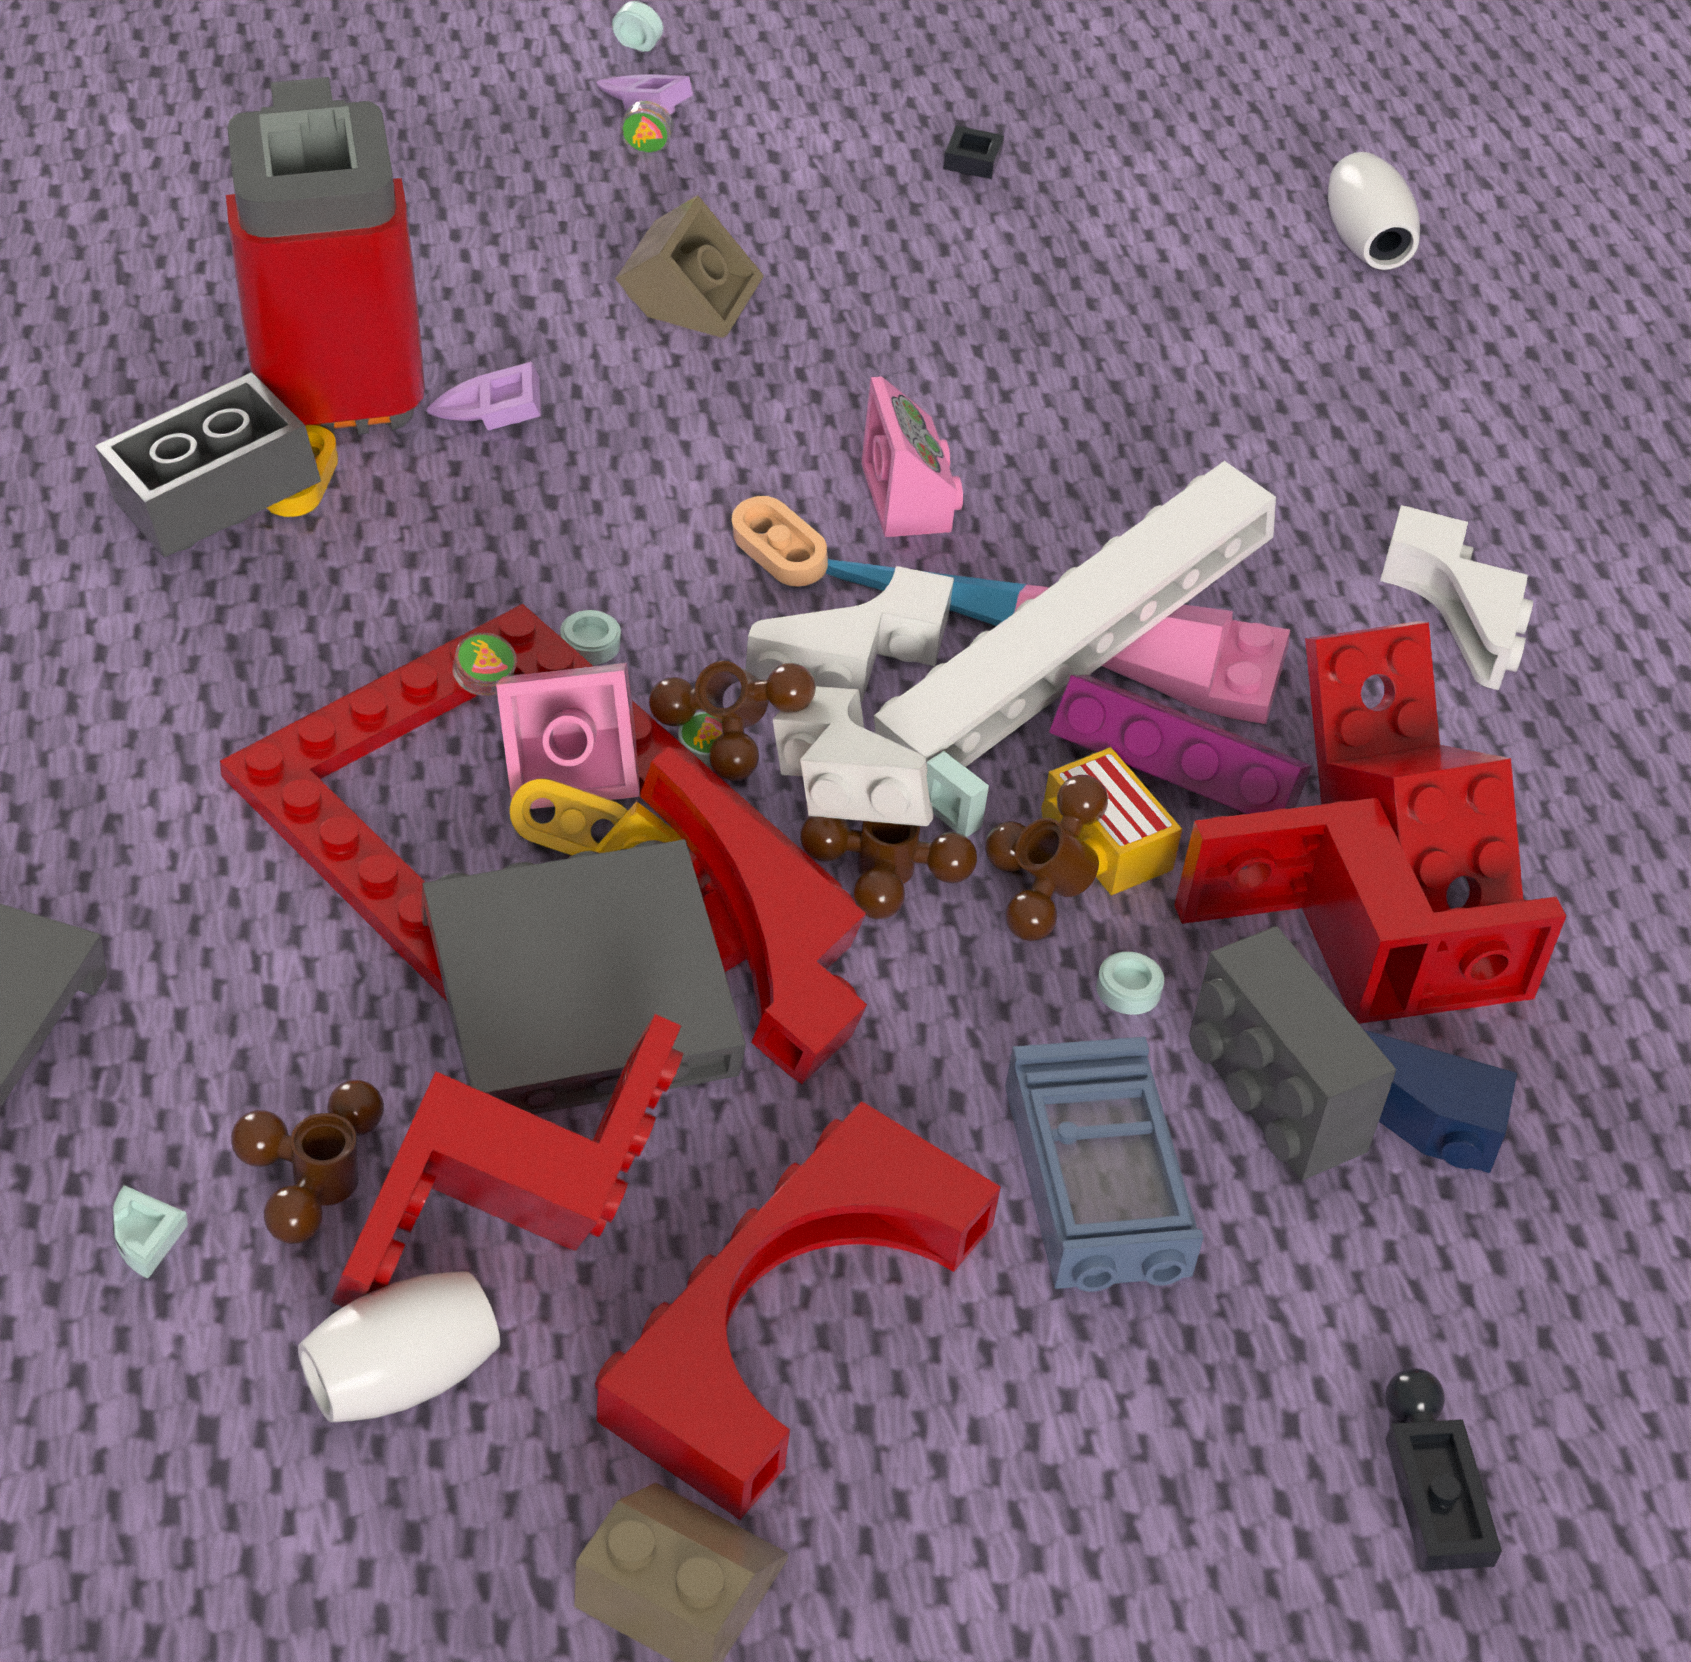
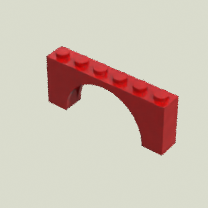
[595,1101,1001,1520]

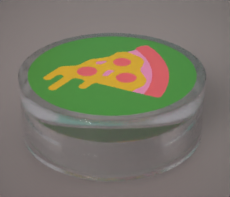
[620,101,673,153]
[452,632,517,696]

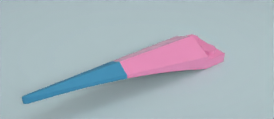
[826,559,1290,724]

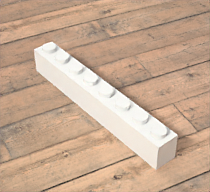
[874,461,1276,767]

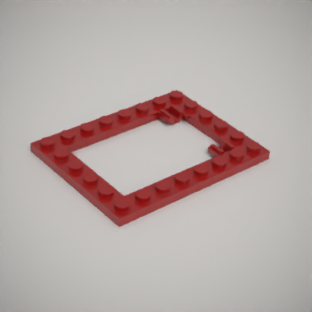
[220,604,842,1003]

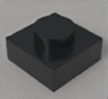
[943,125,1004,180]

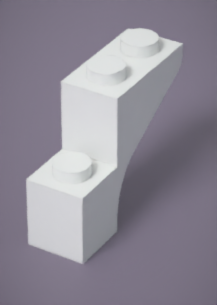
[1380,505,1533,690]
[745,566,954,702]
[772,686,933,826]

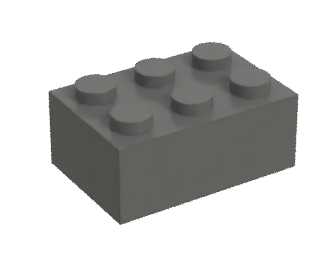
[95,372,321,558]
[1188,926,1397,1181]

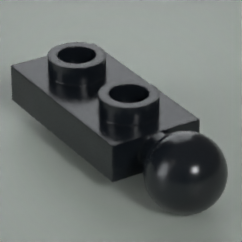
[1385,1368,1502,1572]

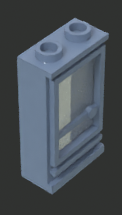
[1005,1037,1204,1292]

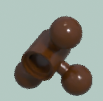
[649,661,816,781]
[985,775,1108,941]
[800,816,977,919]
[231,1080,384,1244]

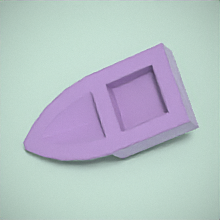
[596,74,693,117]
[427,362,541,430]

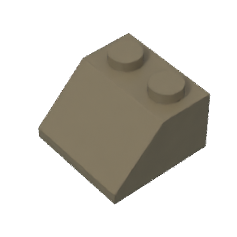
[615,195,764,338]
[574,1482,789,1662]

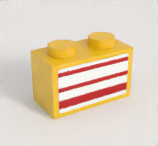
[1041,747,1182,896]

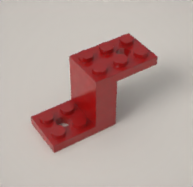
[1305,621,1523,913]
[1174,798,1566,1024]
[330,1014,684,1307]

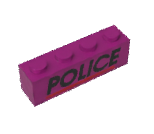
[1049,675,1312,814]

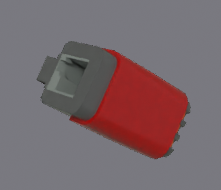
[225,77,425,436]

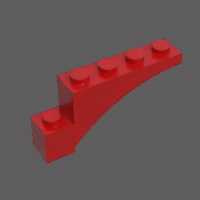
[640,746,867,1084]

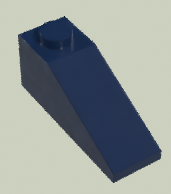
[1363,1029,1517,1173]

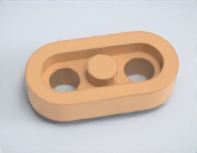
[732,496,828,587]

